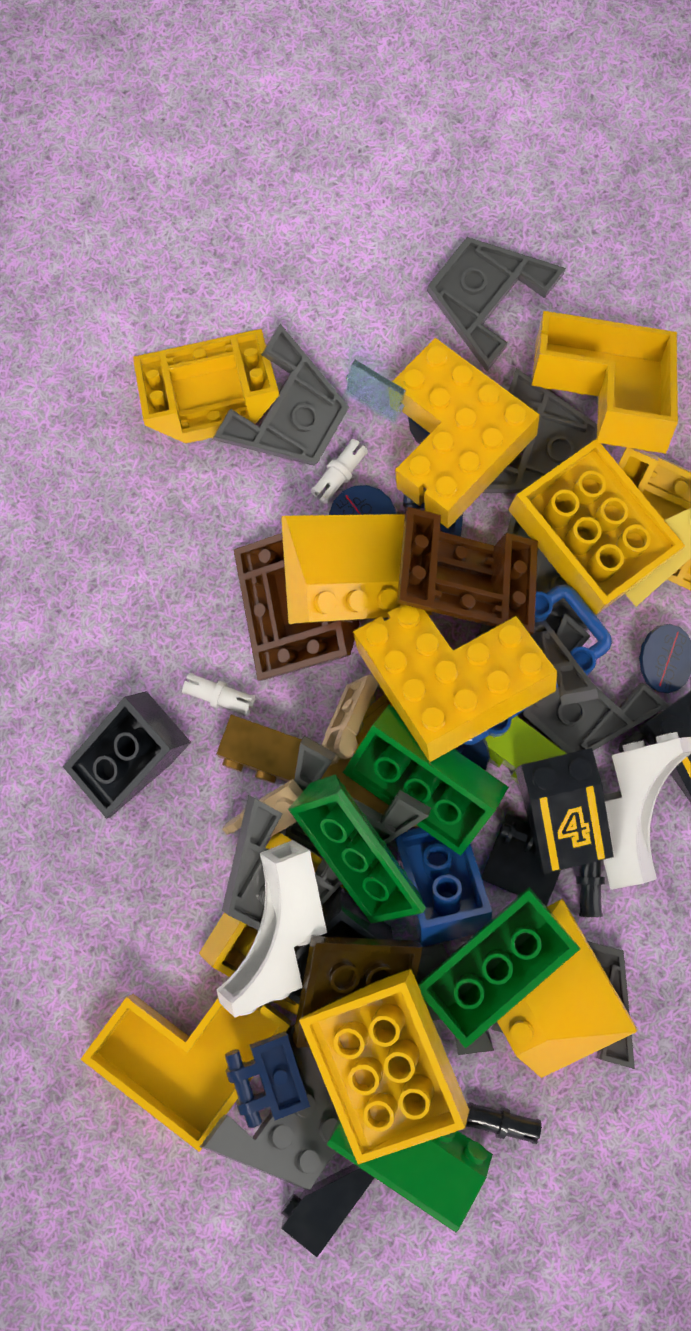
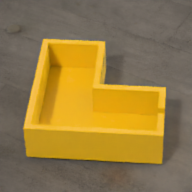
[531,311,678,454]
[390,338,540,528]
[353,604,557,762]
[80,993,292,1152]

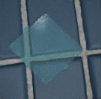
[345,359,406,424]

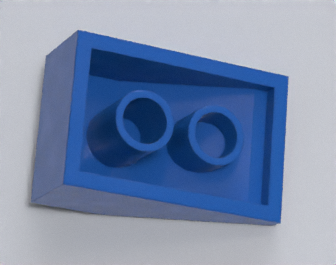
[395,828,493,947]

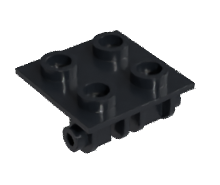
[481,814,561,906]

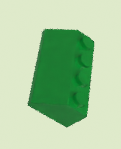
[342,704,509,856]
[288,775,426,923]
[418,887,580,1049]
[327,1119,493,1233]

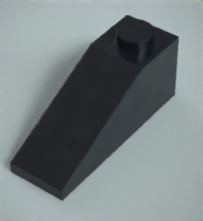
[281,1164,374,1257]

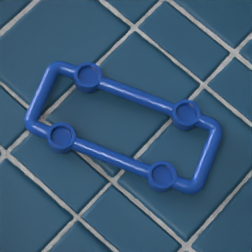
[452,585,612,745]

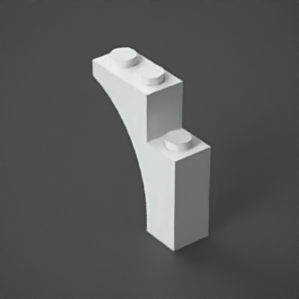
[603,732,691,890]
[216,840,327,1017]

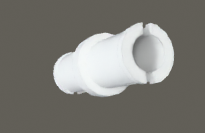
[311,439,368,504]
[182,673,255,717]

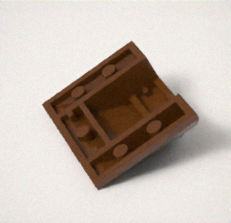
[397,507,538,636]
[233,533,360,681]

